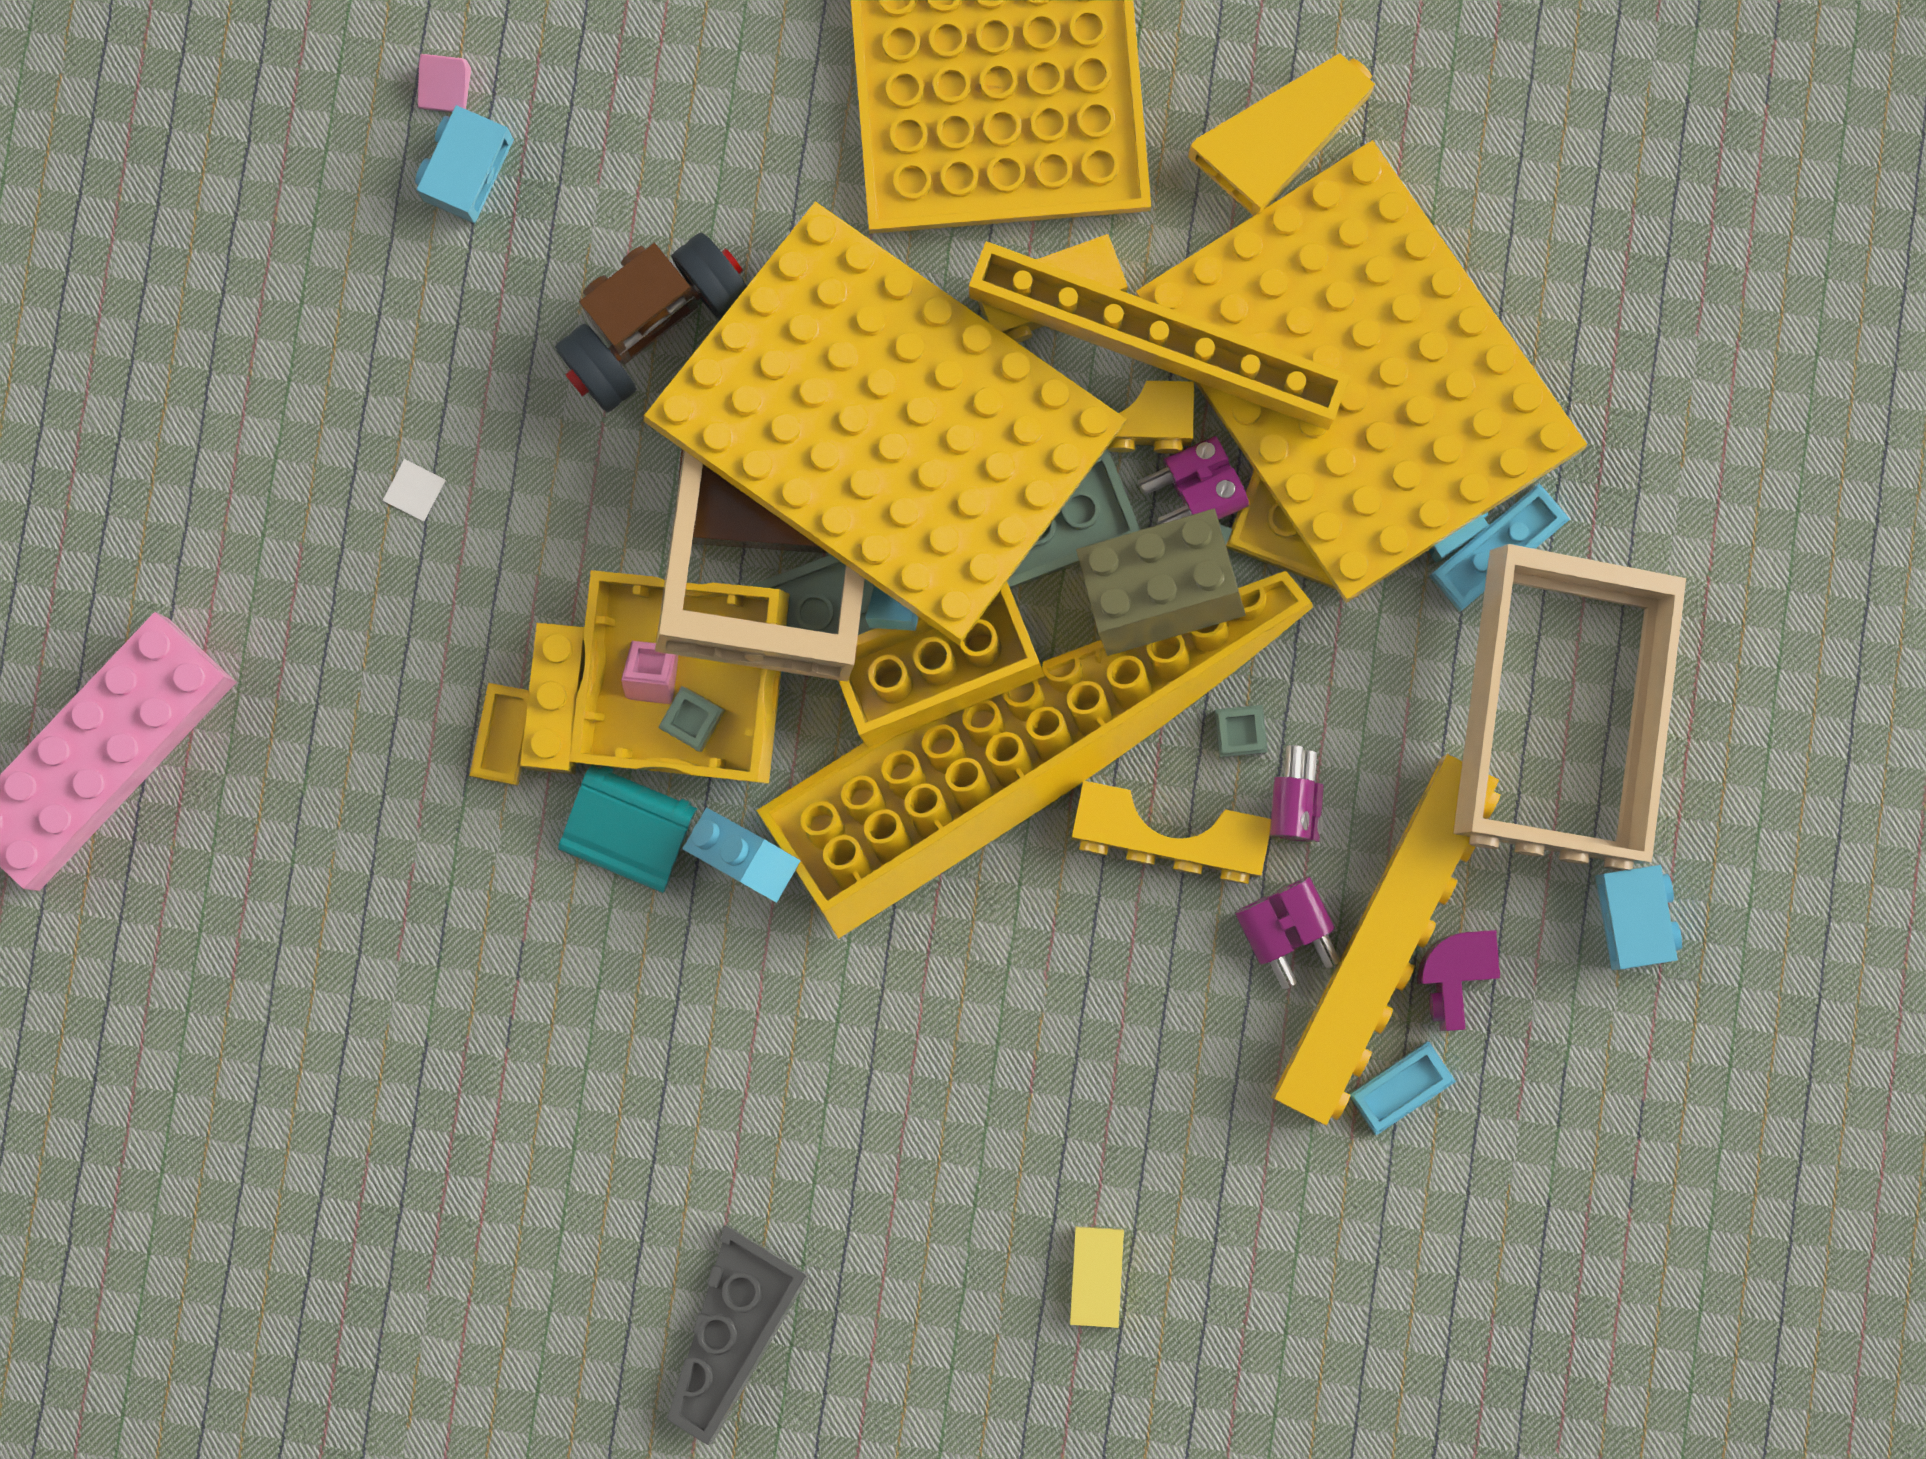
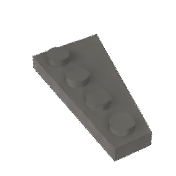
[667,1225,810,1445]

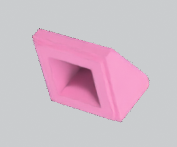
[418,54,471,112]
[621,641,678,704]

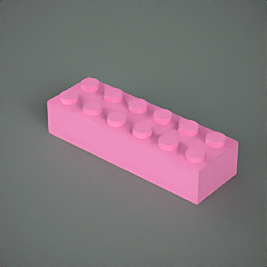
[0,612,237,891]

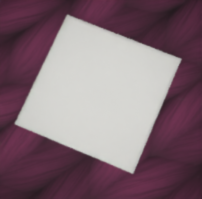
[382,459,446,521]

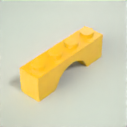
[1107,380,1194,454]
[1071,781,1271,884]

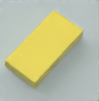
[1070,1226,1124,1328]

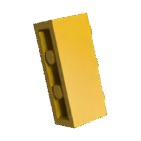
[978,234,1128,343]
[520,623,585,775]

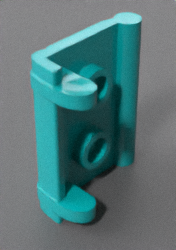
[558,764,698,893]

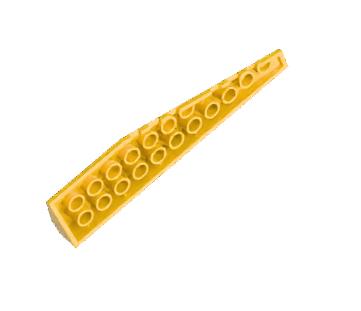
[756,570,1313,939]

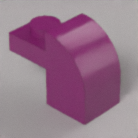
[1417,930,1500,1031]

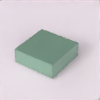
[658,686,726,752]
[1214,705,1268,758]

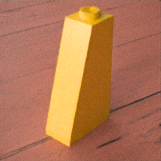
[1188,53,1375,216]

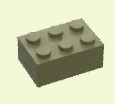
[1076,508,1246,656]

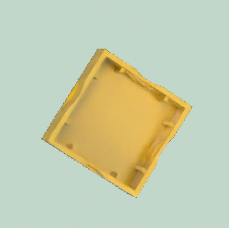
[569,570,790,784]

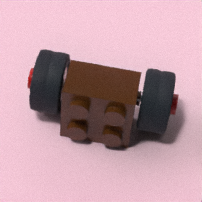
[555,232,747,413]

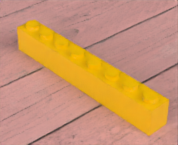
[969,241,1351,430]
[1270,754,1500,1126]

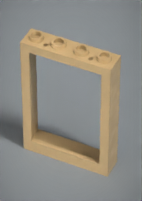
[655,451,865,682]
[1453,544,1686,871]

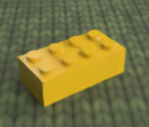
[838,582,1045,747]

